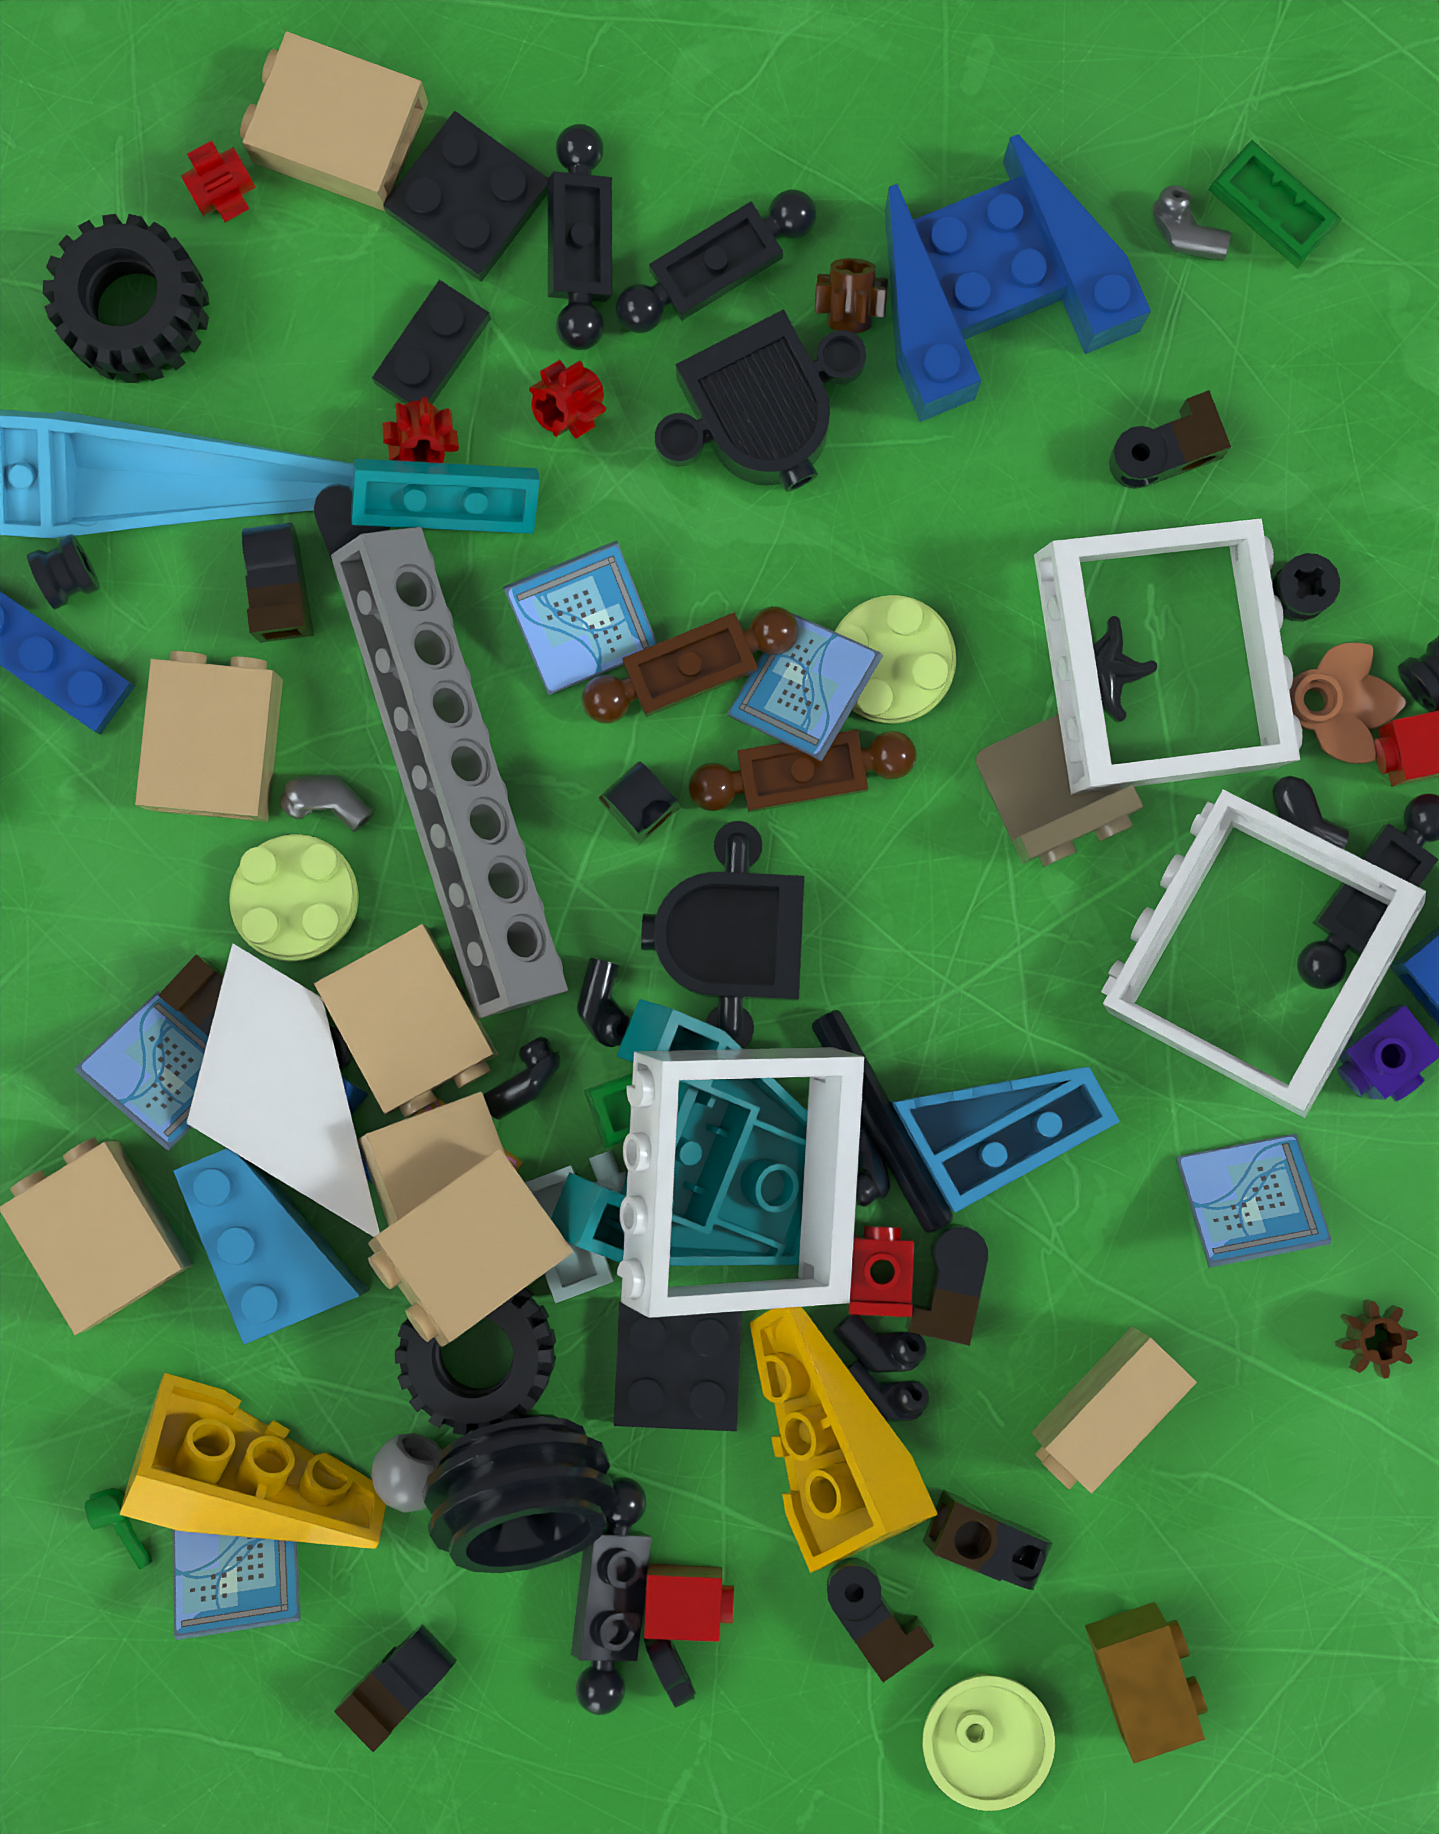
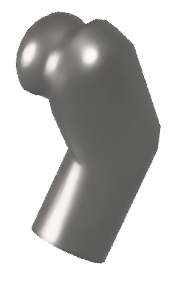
[1153,186,1231,261]
[280,775,375,833]

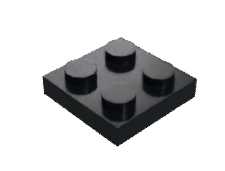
[383,111,548,282]
[614,1300,742,1431]

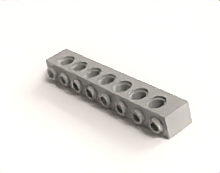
[331,527,568,1020]

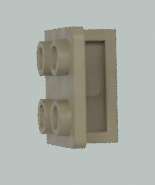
[976,714,1143,867]

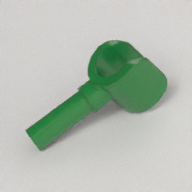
[84,1488,152,1569]

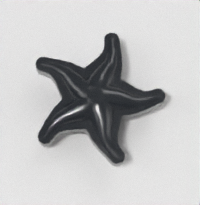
[1093,616,1158,723]

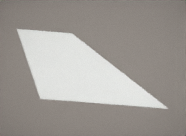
[187,943,380,1237]

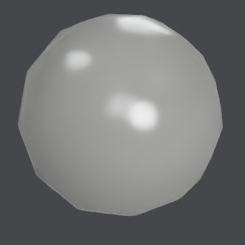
[371,1433,442,1513]

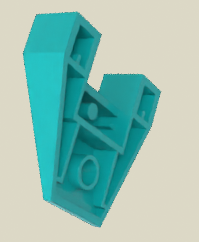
[551,999,808,1266]

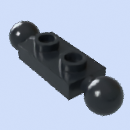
[548,124,612,350]
[616,189,816,333]
[1297,793,1439,989]
[571,1477,651,1715]

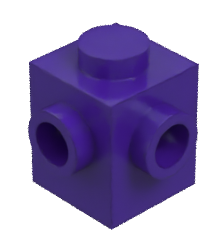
[1337,1005,1439,1102]

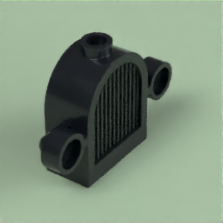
[655,309,866,492]
[641,821,805,1049]

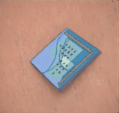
[503,540,657,695]
[727,613,883,761]
[74,991,208,1151]
[1176,1134,1332,1268]
[173,1529,301,1640]

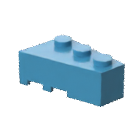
[891,1067,1120,1213]
[174,1148,369,1344]

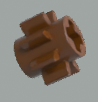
[814,258,888,333]
[1335,1299,1418,1379]

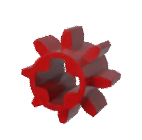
[180,140,256,222]
[529,360,606,439]
[382,397,459,463]

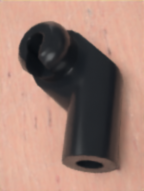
[1272,776,1349,849]
[577,958,631,1047]
[483,1036,560,1120]
[856,1117,890,1207]
[833,1314,927,1373]
[847,1359,929,1422]

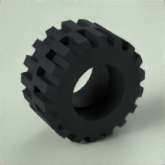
[43,214,210,383]
[395,1287,556,1435]

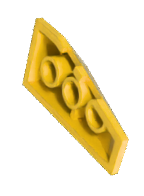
[750,1307,937,1573]
[119,1373,386,1549]

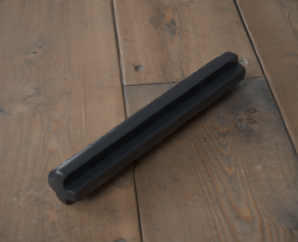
[812,1010,953,1233]

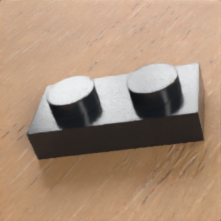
[372,279,491,404]

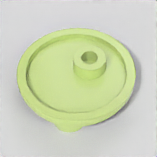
[835,595,956,724]
[229,834,359,962]
[922,1673,1055,1811]

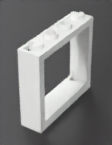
[1034,518,1303,795]
[1101,790,1426,1118]
[617,1047,864,1318]

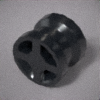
[27,534,100,610]
[1272,553,1340,622]
[1398,636,1439,712]

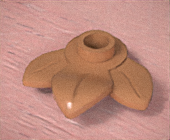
[1289,642,1406,764]

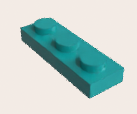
[351,459,540,534]

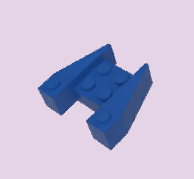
[885,134,1151,422]

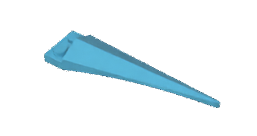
[0,410,354,538]

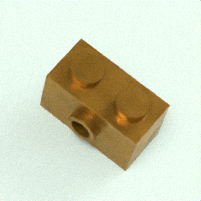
[1085,1602,1208,1764]

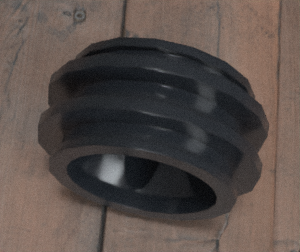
[422,1416,618,1573]

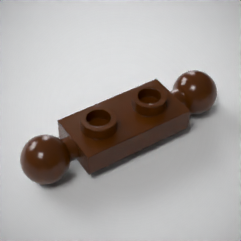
[582,606,798,724]
[688,729,917,813]

